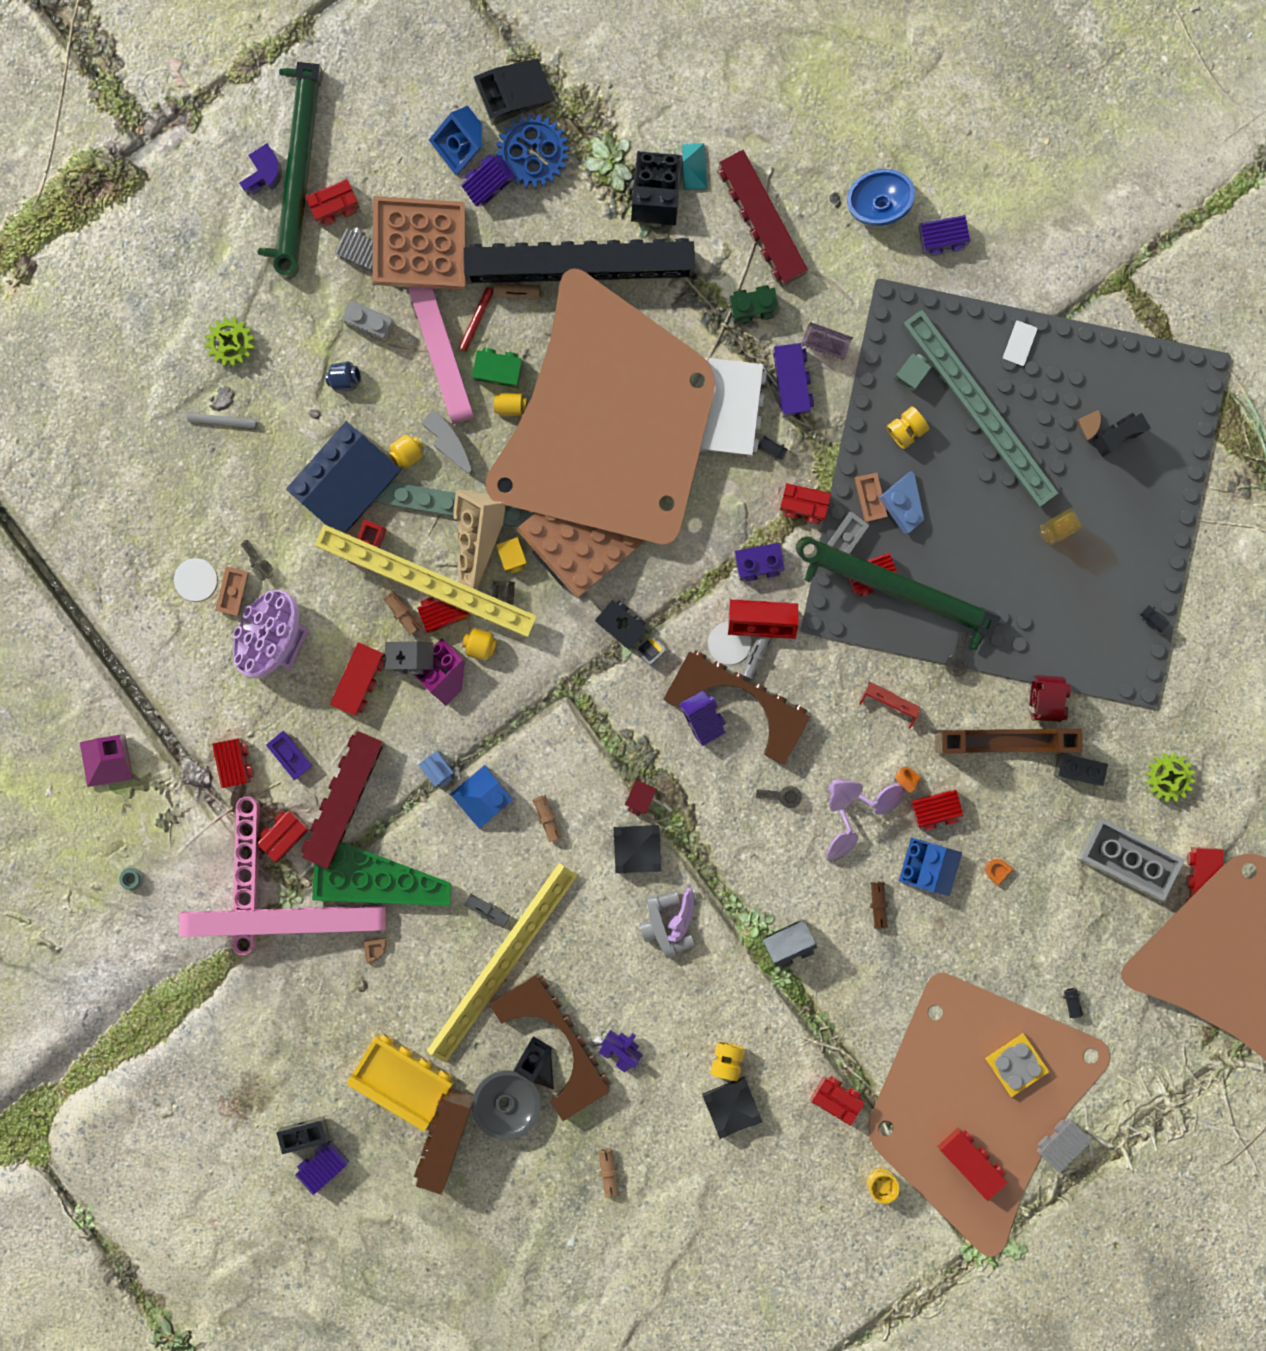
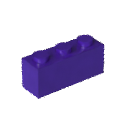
[773,343,814,417]

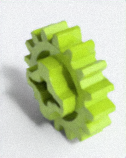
[205,317,255,367]
[1144,753,1196,802]

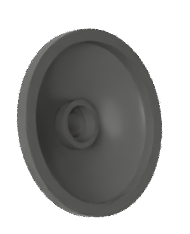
[472,1070,541,1140]

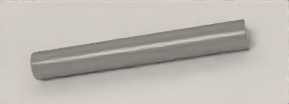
[187,413,257,428]

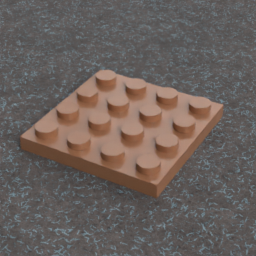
[372,196,465,290]
[517,513,644,599]

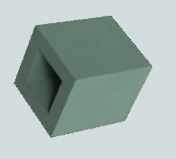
[894,354,931,392]

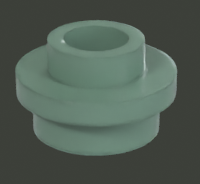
[119,868,143,891]

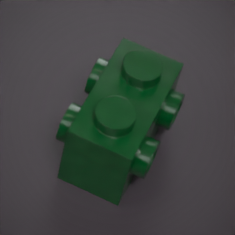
[729,285,779,324]

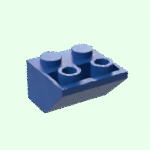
[899,837,963,896]

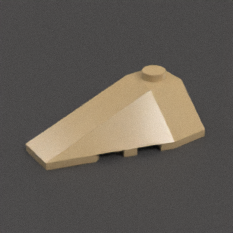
[453,489,505,590]

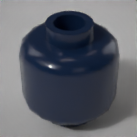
[325,361,361,393]

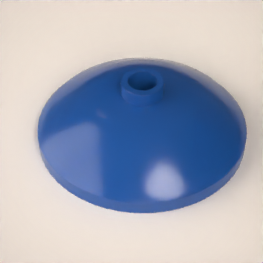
[847,169,915,226]

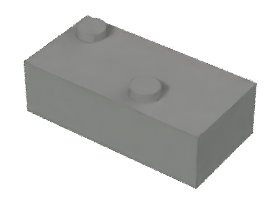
[1077,818,1185,901]

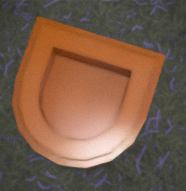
[896,767,922,793]
[985,858,1014,886]

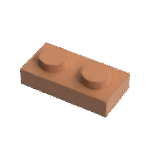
[854,472,888,522]
[215,566,250,616]

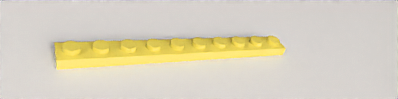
[314,524,537,637]
[427,863,578,1062]

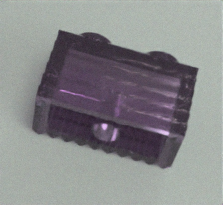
[801,322,853,361]

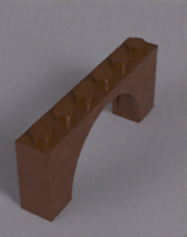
[663,650,810,765]
[935,729,1082,754]
[489,973,611,1121]

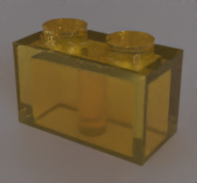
[1039,508,1083,545]

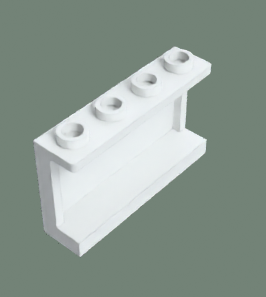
[700,358,767,457]

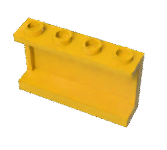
[346,1034,455,1132]

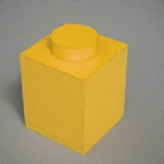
[496,537,528,574]

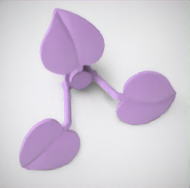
[825,779,906,860]

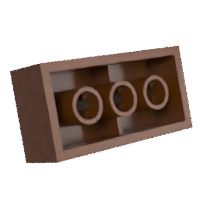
[414,1088,473,1195]

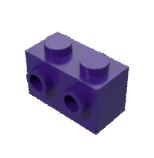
[734,543,785,582]

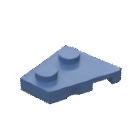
[879,471,924,534]

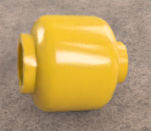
[388,435,423,469]
[462,628,497,661]

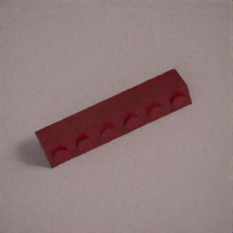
[717,149,808,287]
[301,731,385,869]

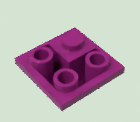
[414,638,465,706]
[80,734,133,787]

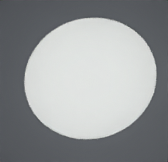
[174,558,217,601]
[708,622,751,665]

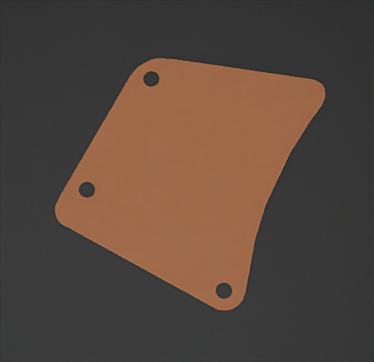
[486,269,715,545]
[1121,853,1266,1061]
[869,973,1110,1257]

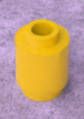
[494,393,528,416]

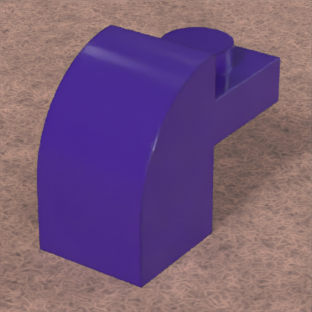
[239,143,282,196]

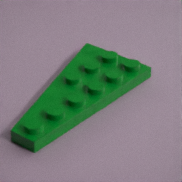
[312,842,452,906]

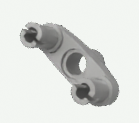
[639,891,695,959]

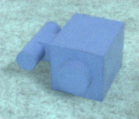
[419,751,455,787]

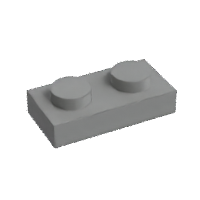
[827,512,869,554]

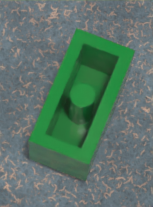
[472,348,523,388]

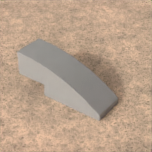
[421,409,473,475]

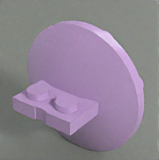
[233,590,310,679]

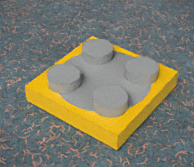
[985,1033,1049,1098]

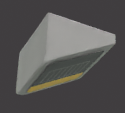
[635,634,666,665]

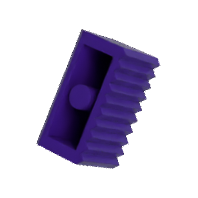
[461,155,516,207]
[918,215,970,256]
[680,691,726,747]
[295,1141,350,1195]

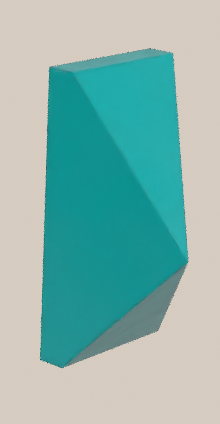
[682,143,707,190]

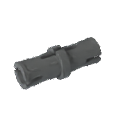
[464,893,510,928]

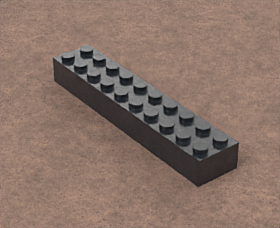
[463,238,695,284]

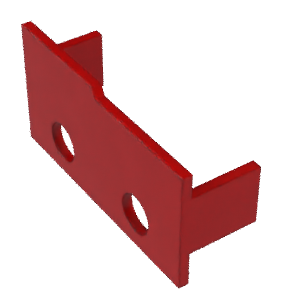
[859,681,920,729]

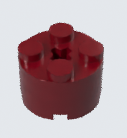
[1029,675,1071,722]

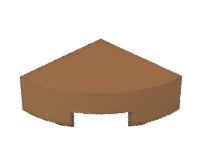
[1076,410,1101,441]
[364,938,387,964]

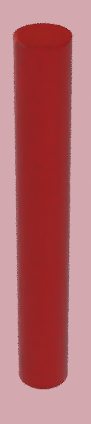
[458,287,494,352]

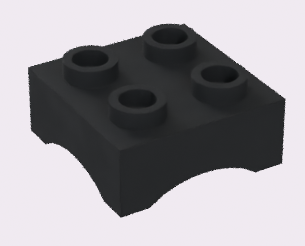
[1093,413,1151,457]
[613,825,661,874]
[702,1076,762,1139]

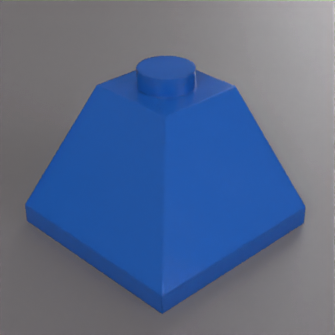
[429,106,482,175]
[450,765,514,829]

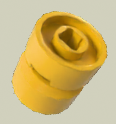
[886,407,930,450]
[710,1042,746,1081]
[866,1168,899,1204]

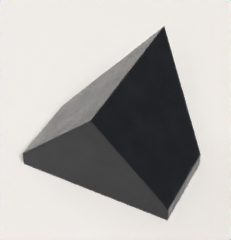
[513,1036,554,1089]

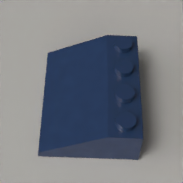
[286,421,402,534]

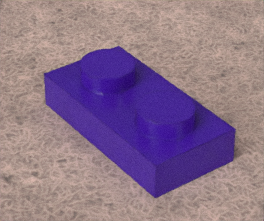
[266,730,313,780]

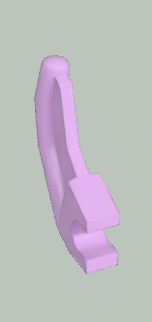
[668,888,694,942]

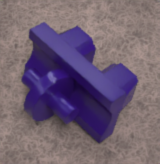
[599,1030,643,1072]

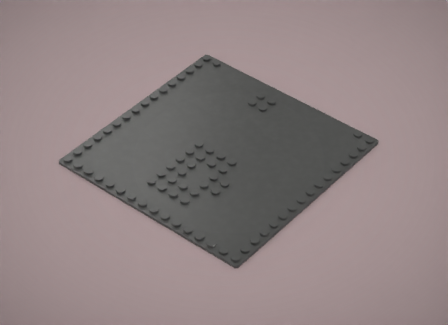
[801,278,1231,708]

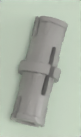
[740,637,772,680]

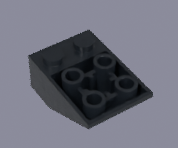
[473,58,555,126]
[631,151,682,225]

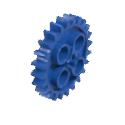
[496,114,569,189]

